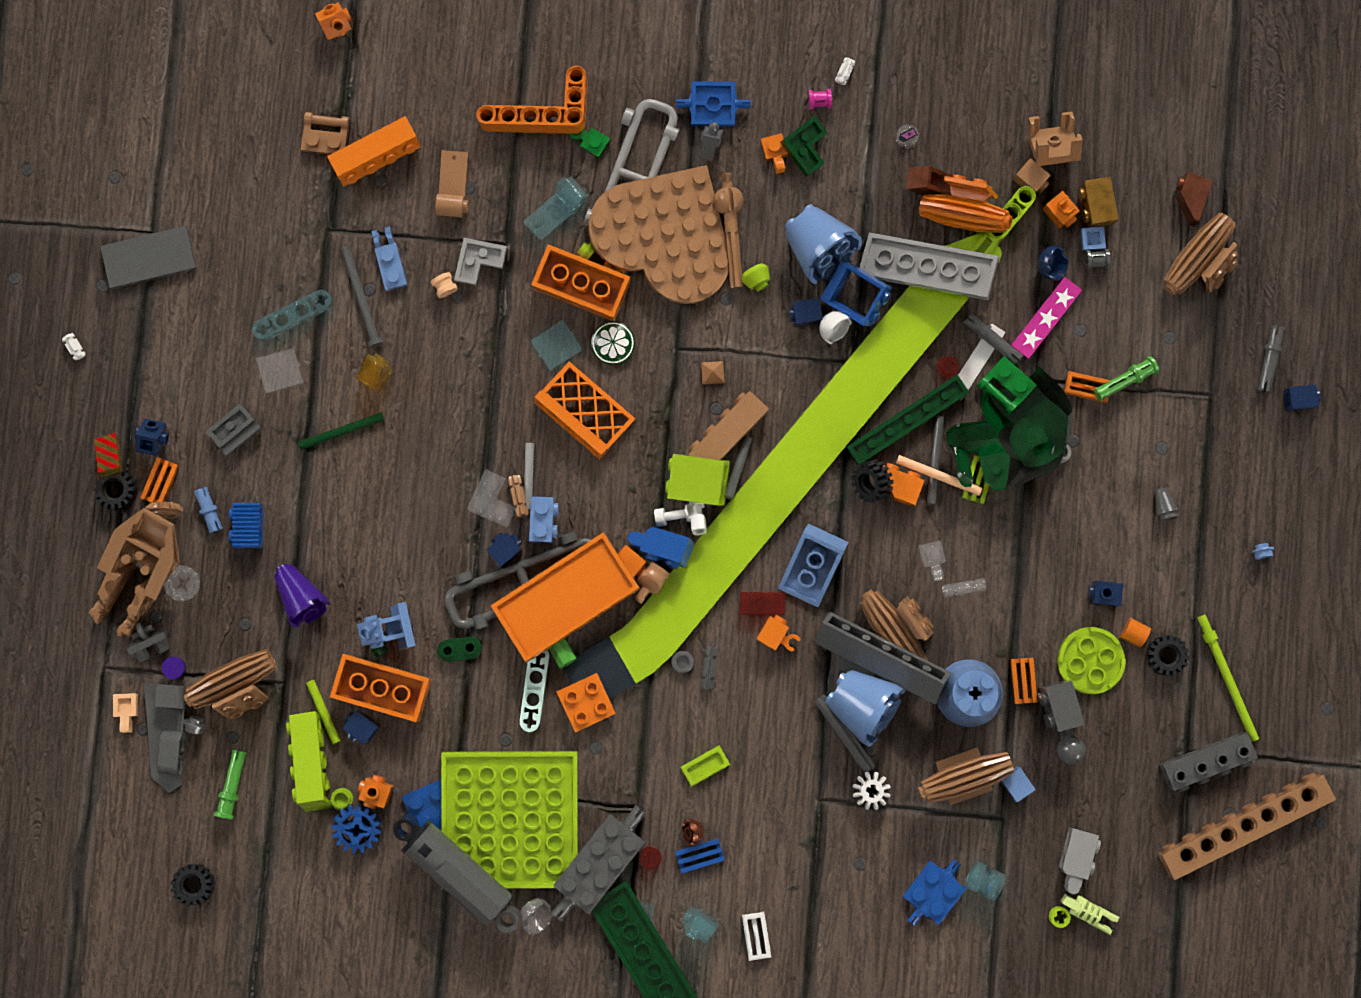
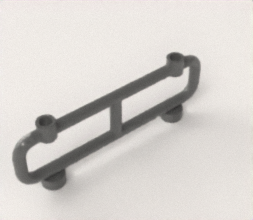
[445,531,592,630]

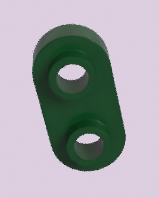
[437,637,482,662]

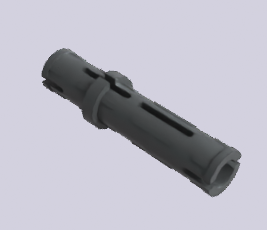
[963,312,1023,365]
[1257,325,1285,393]

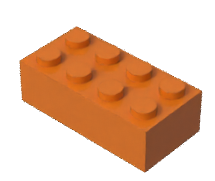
[531,244,631,322]
[330,654,432,722]

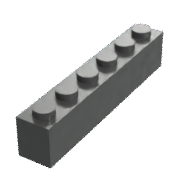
[815,612,951,704]

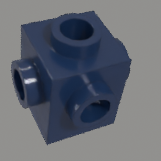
[134,418,169,456]

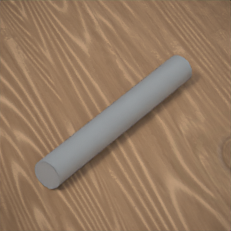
[524,443,534,510]

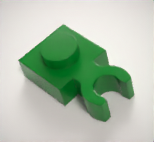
[569,128,611,159]

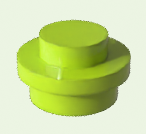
[577,242,595,260]
[331,788,354,810]

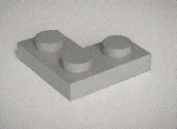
[454,238,508,286]

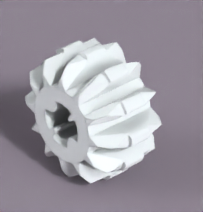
[853,772,891,810]

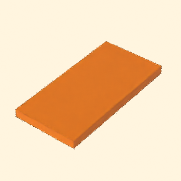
[491,532,640,663]

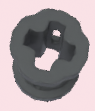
[1085,249,1111,270]

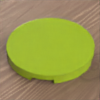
[1057,627,1126,694]

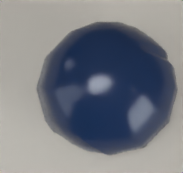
[1038,245,1069,281]

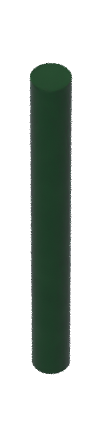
[298,412,385,450]

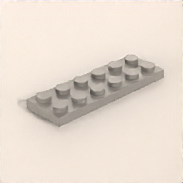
[859,233,999,300]

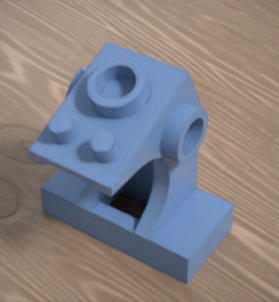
[357,602,415,650]

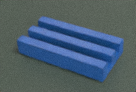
[675,838,725,873]

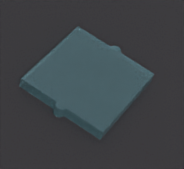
[530,320,583,371]

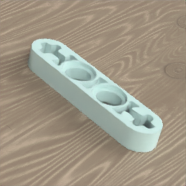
[520,649,550,732]

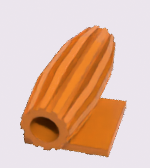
[919,175,1013,233]

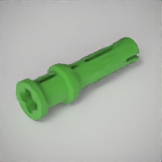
[1094,356,1159,401]
[214,750,247,820]

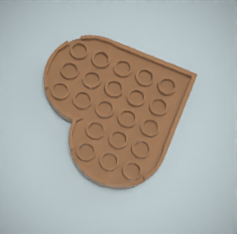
[588,165,729,304]

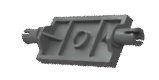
[551,805,646,922]

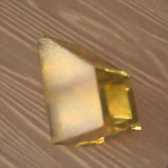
[356,353,393,393]

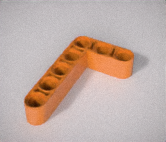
[476,66,588,134]

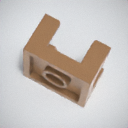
[1028,112,1083,166]

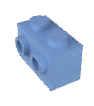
[529,497,559,544]

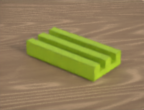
[961,455,989,504]

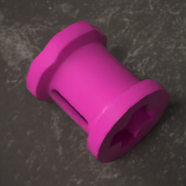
[808,89,832,110]

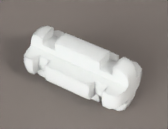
[835,57,855,85]
[62,333,85,361]

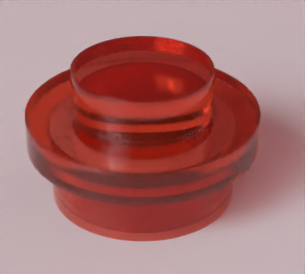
[937,356,959,378]
[639,846,662,869]

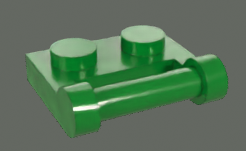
[977,356,1037,415]

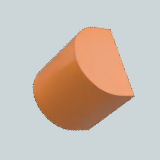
[1119,617,1151,648]

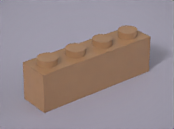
[688,391,769,460]

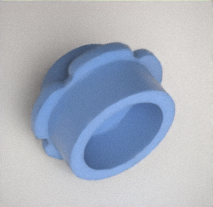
[1252,543,1274,560]

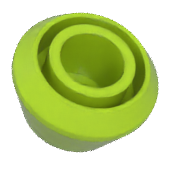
[741,263,770,292]

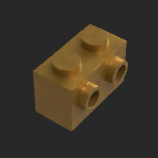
[1078,177,1119,228]

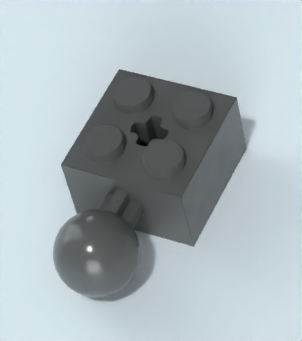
[1037,681,1086,765]

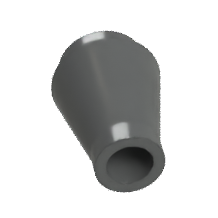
[1154,488,1179,522]

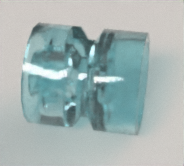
[964,861,1006,901]

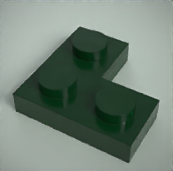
[780,116,828,177]

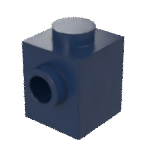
[486,532,523,568]
[1087,581,1123,607]
[343,710,381,745]

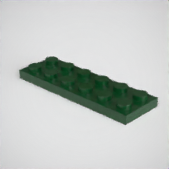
[592,880,698,998]

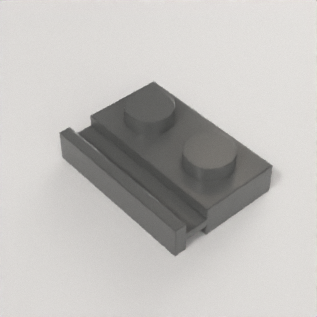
[206,403,262,457]

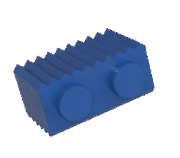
[228,503,263,549]

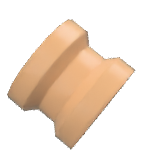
[431,272,458,298]

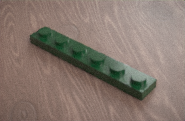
[846,374,970,465]

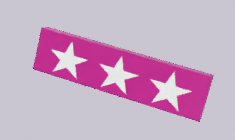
[1011,277,1082,360]

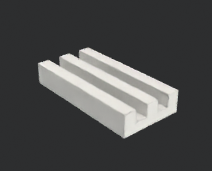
[742,911,771,961]

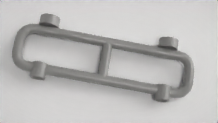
[583,99,679,227]

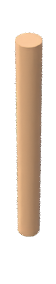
[896,455,982,496]

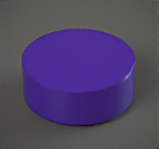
[162,657,186,679]

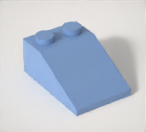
[778,524,849,607]

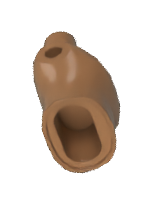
[634,561,671,604]

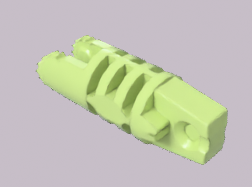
[1061,894,1120,935]

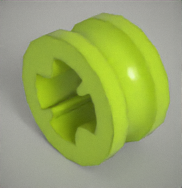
[1049,906,1071,928]

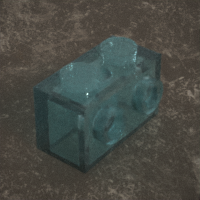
[682,904,719,944]

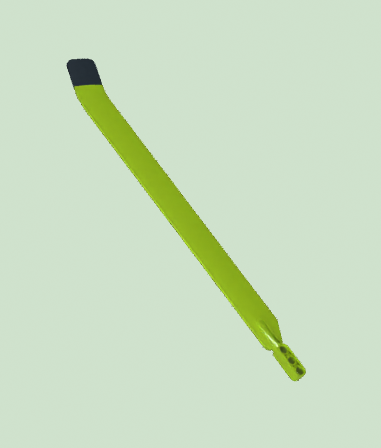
[565,186,1036,699]

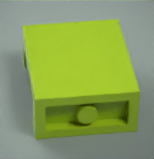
[665,454,730,506]

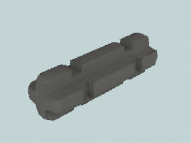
[701,646,718,690]

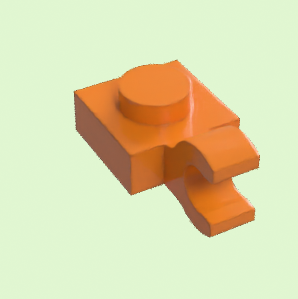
[761,133,788,174]

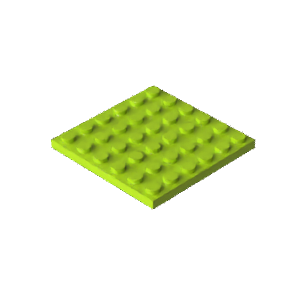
[441,751,578,889]

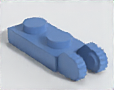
[371,227,408,291]

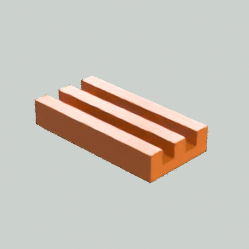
[1063,371,1111,403]
[140,457,179,503]
[1010,658,1037,704]

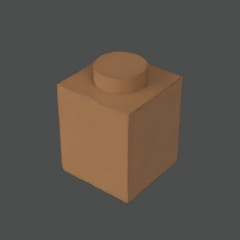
[1013,158,1050,194]

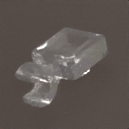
[918,540,946,581]

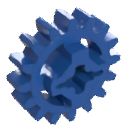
[332,803,381,854]

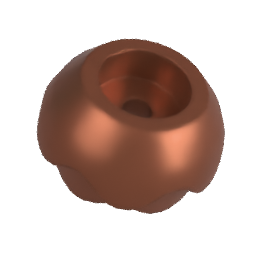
[681,818,704,846]

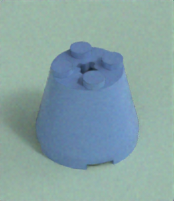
[785,204,862,284]
[937,660,1003,727]
[825,670,905,747]

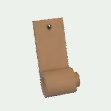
[435,150,469,218]

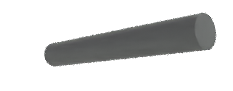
[724,436,752,500]

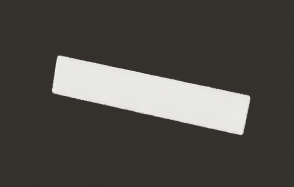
[958,324,1005,400]

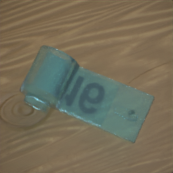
[523,177,589,241]

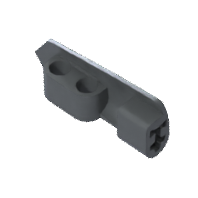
[144,683,187,793]

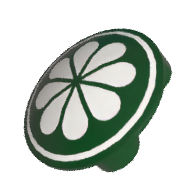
[591,321,635,365]

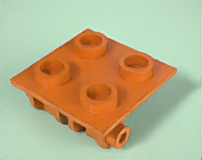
[557,673,616,733]

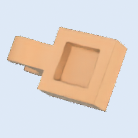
[113,693,138,733]

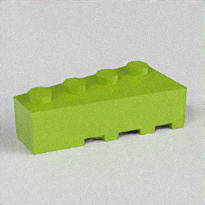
[286,711,333,812]

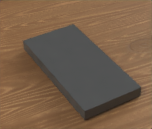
[100,226,197,289]

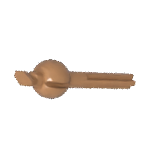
[714,173,744,288]

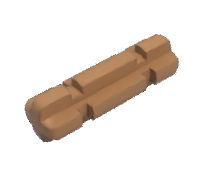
[508,475,529,518]

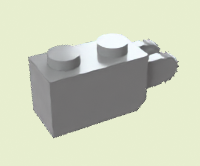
[1059,827,1101,895]

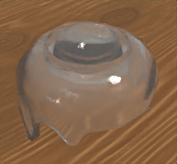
[520,898,553,935]

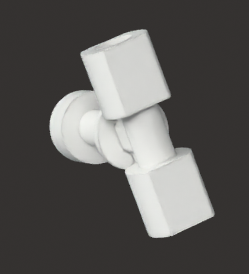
[654,501,707,535]

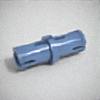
[194,487,223,533]

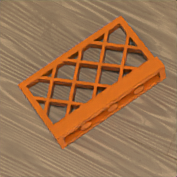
[533,361,635,460]

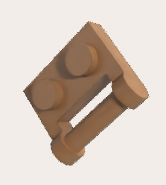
[301,112,350,155]

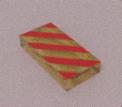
[94,433,122,477]

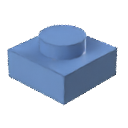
[1080,227,1106,252]

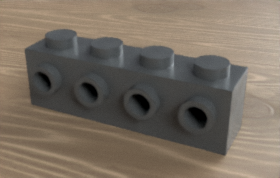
[1159,732,1258,793]

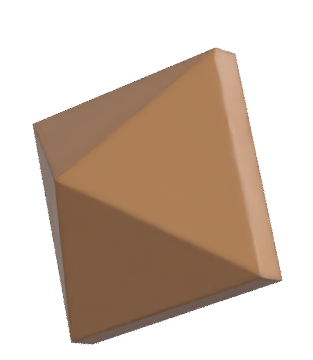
[701,361,725,385]

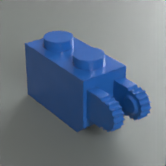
[627,527,695,569]

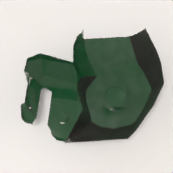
[946,366,1073,491]

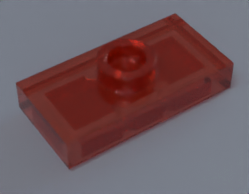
[740,592,785,615]

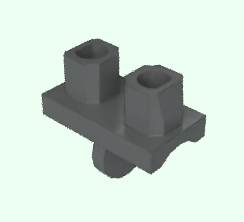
[126,622,170,662]

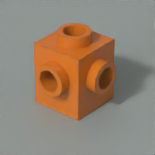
[315,2,352,40]
[357,775,394,809]

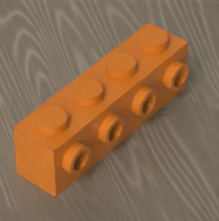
[327,116,421,187]

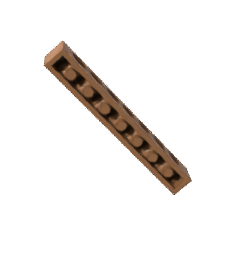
[1158,773,1336,880]

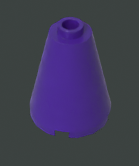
[274,564,330,627]

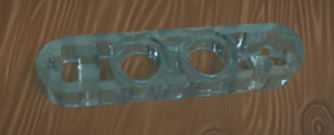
[252,290,333,341]

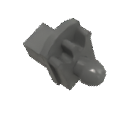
[700,122,724,161]

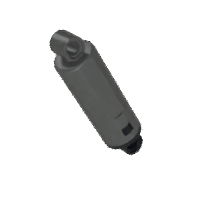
[393,814,521,933]

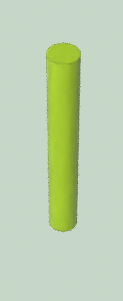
[306,680,341,745]

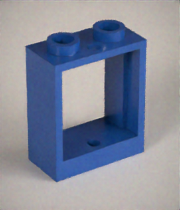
[820,260,892,326]

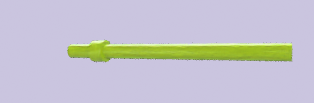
[1197,614,1259,742]

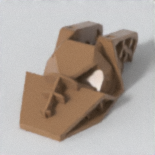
[89,508,180,638]

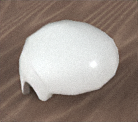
[820,311,852,344]

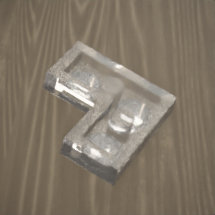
[467,469,516,528]

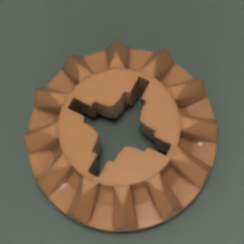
[146,501,183,519]

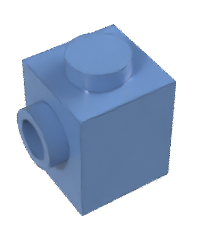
[1000,766,1035,802]

